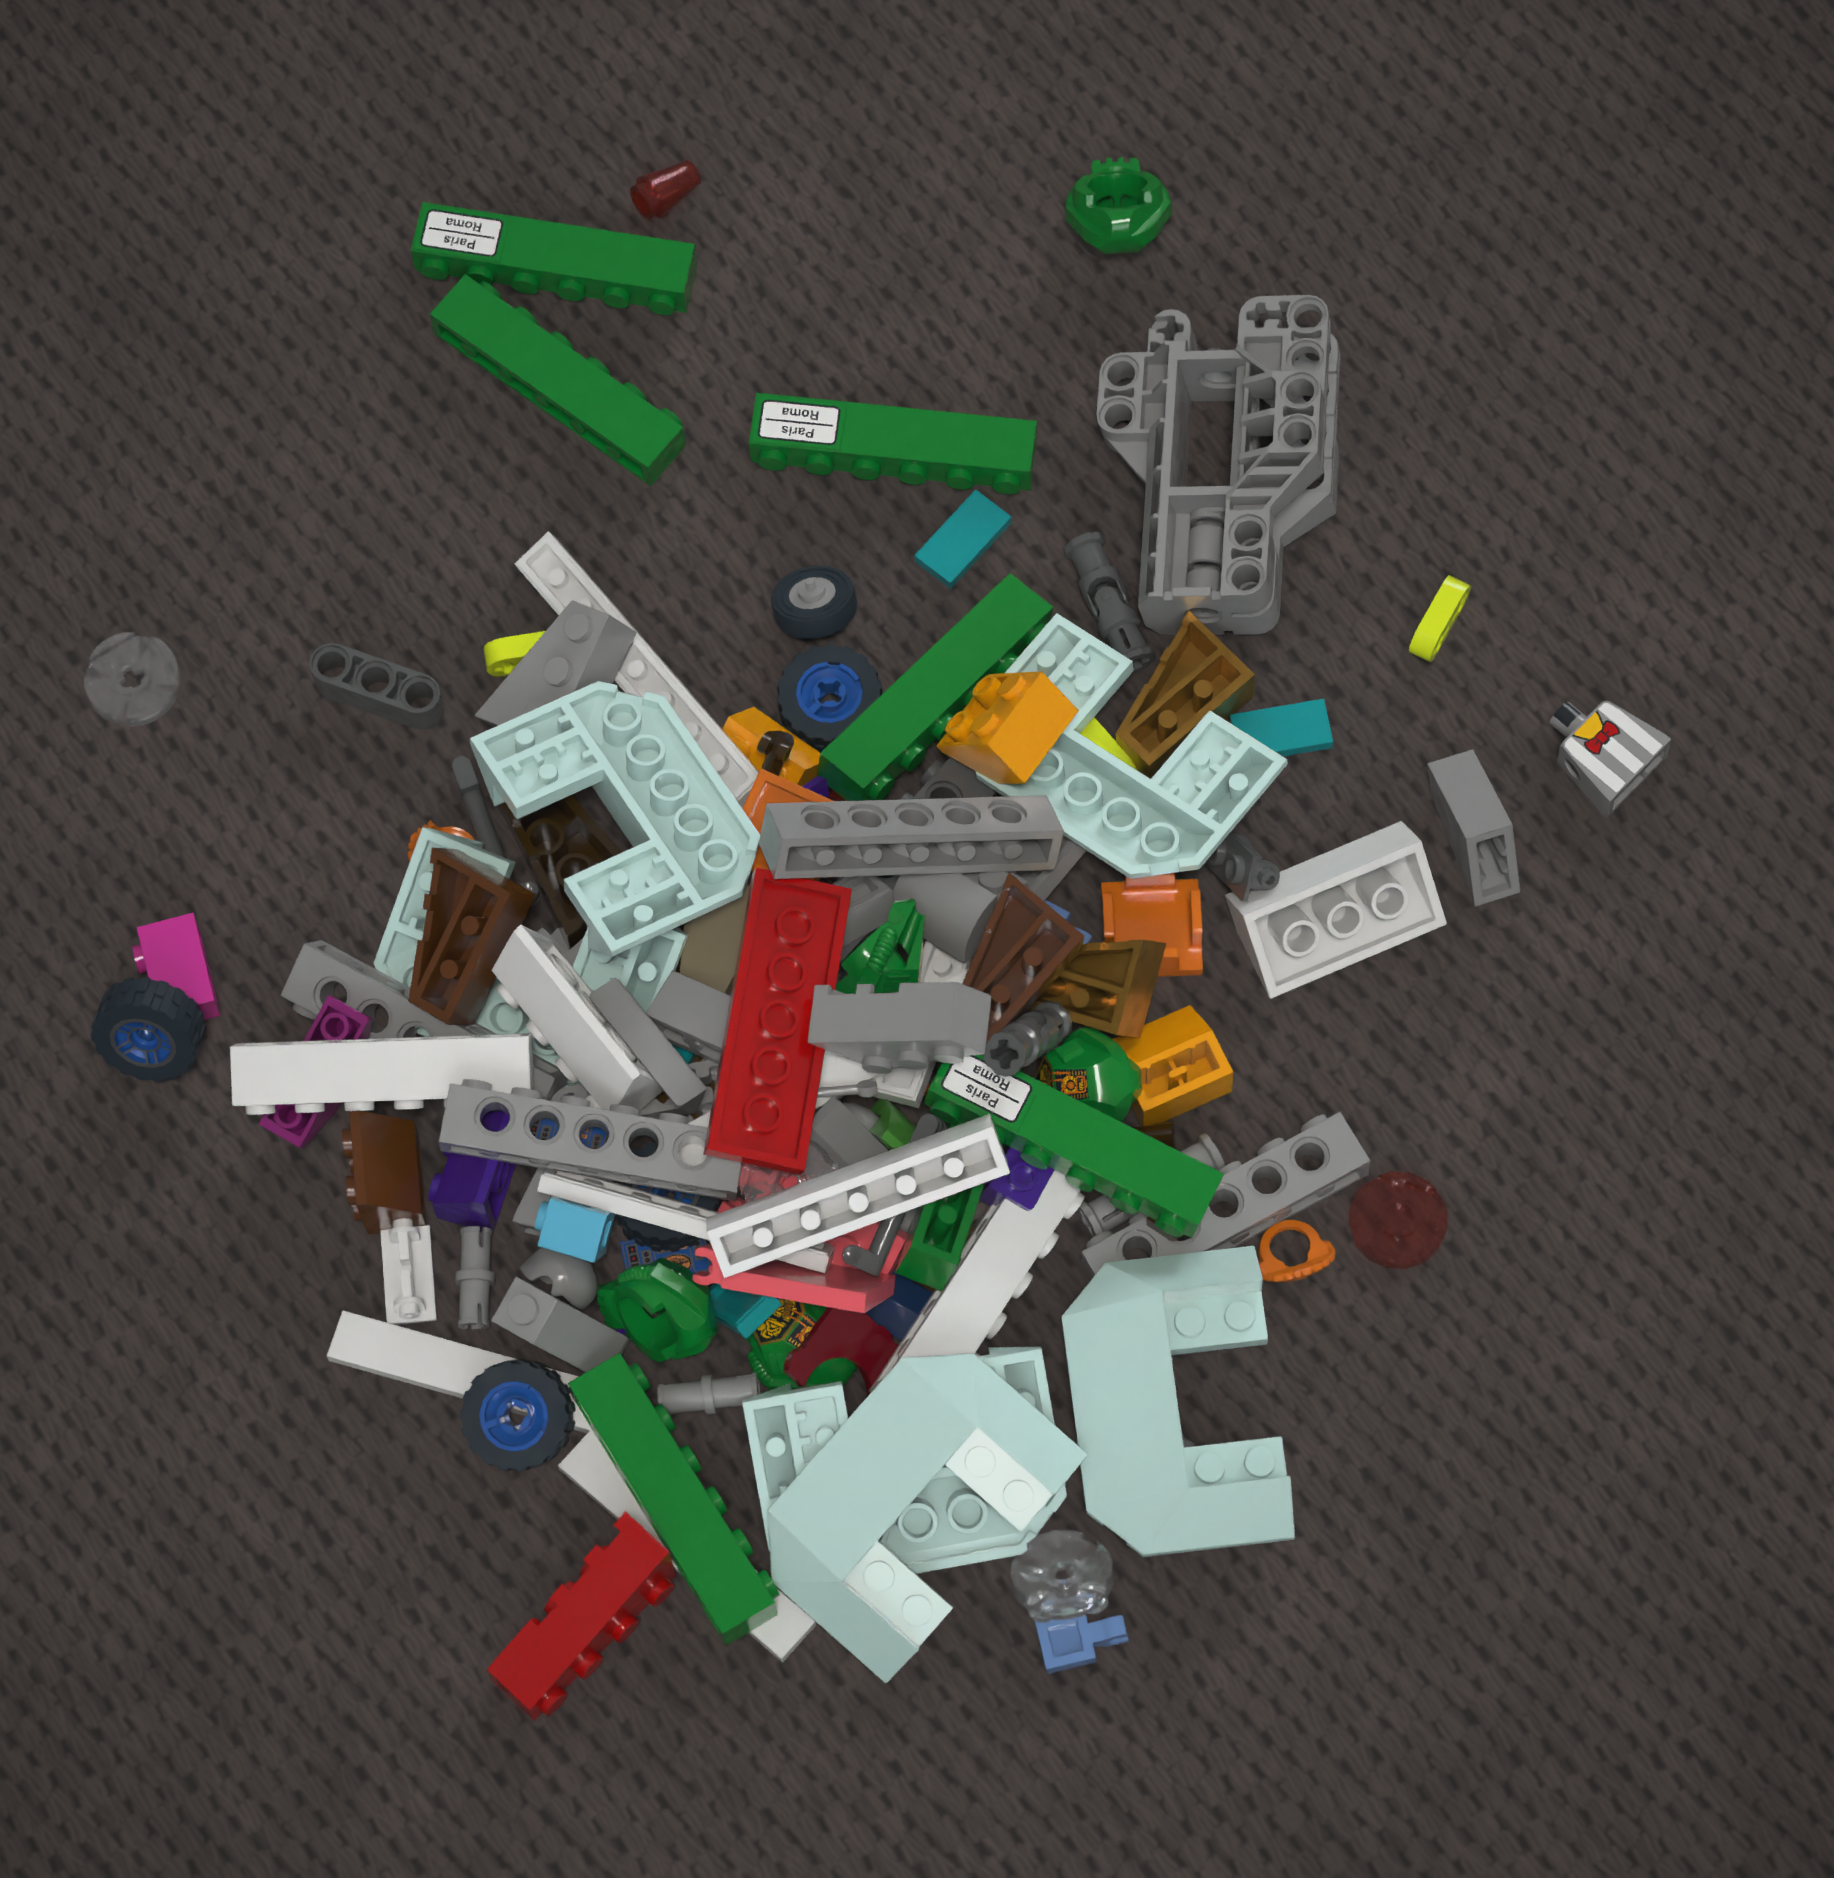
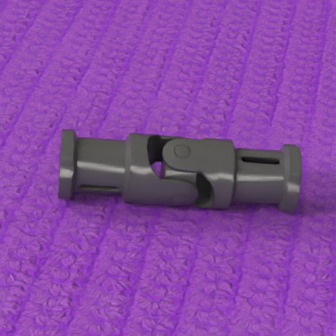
[1063,532,1156,672]
[983,1001,1072,1077]

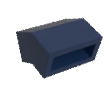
[865,1271,932,1341]

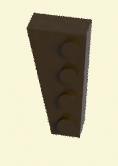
[498,795,622,950]

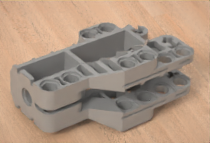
[1097,295,1341,635]

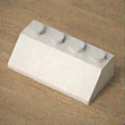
[1225,821,1447,999]
[492,925,663,1111]

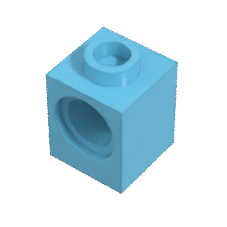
[535,1196,615,1263]

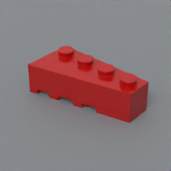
[486,1511,676,1721]

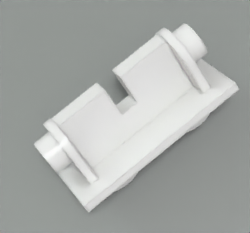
[380,1218,437,1325]

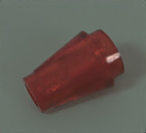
[630,160,701,219]

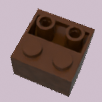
[342,1110,426,1235]

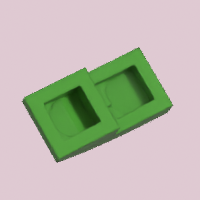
[869,1099,917,1150]

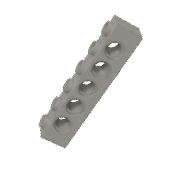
[759,795,1064,879]
[280,940,568,1112]
[439,1079,743,1202]
[1082,1112,1370,1280]

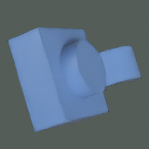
[1035,1609,1129,1674]

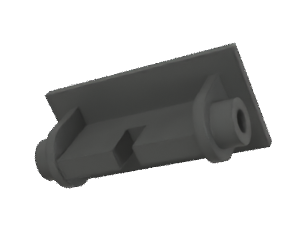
[1206,831,1280,902]

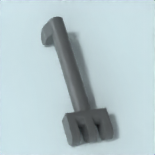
[452,756,540,908]
[842,1113,948,1277]

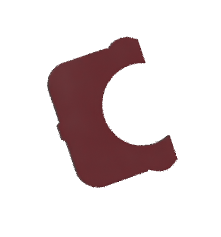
[783,1307,898,1397]

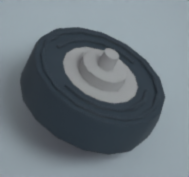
[771,566,857,639]

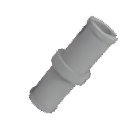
[455,1226,495,1329]
[657,1372,761,1415]

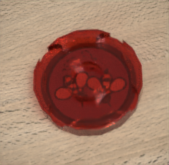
[1349,1171,1448,1269]

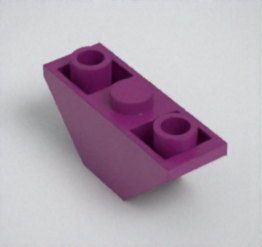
[259,995,373,1148]

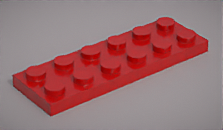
[703,867,852,1176]

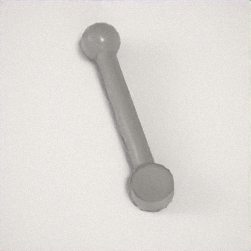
[817,1080,878,1098]

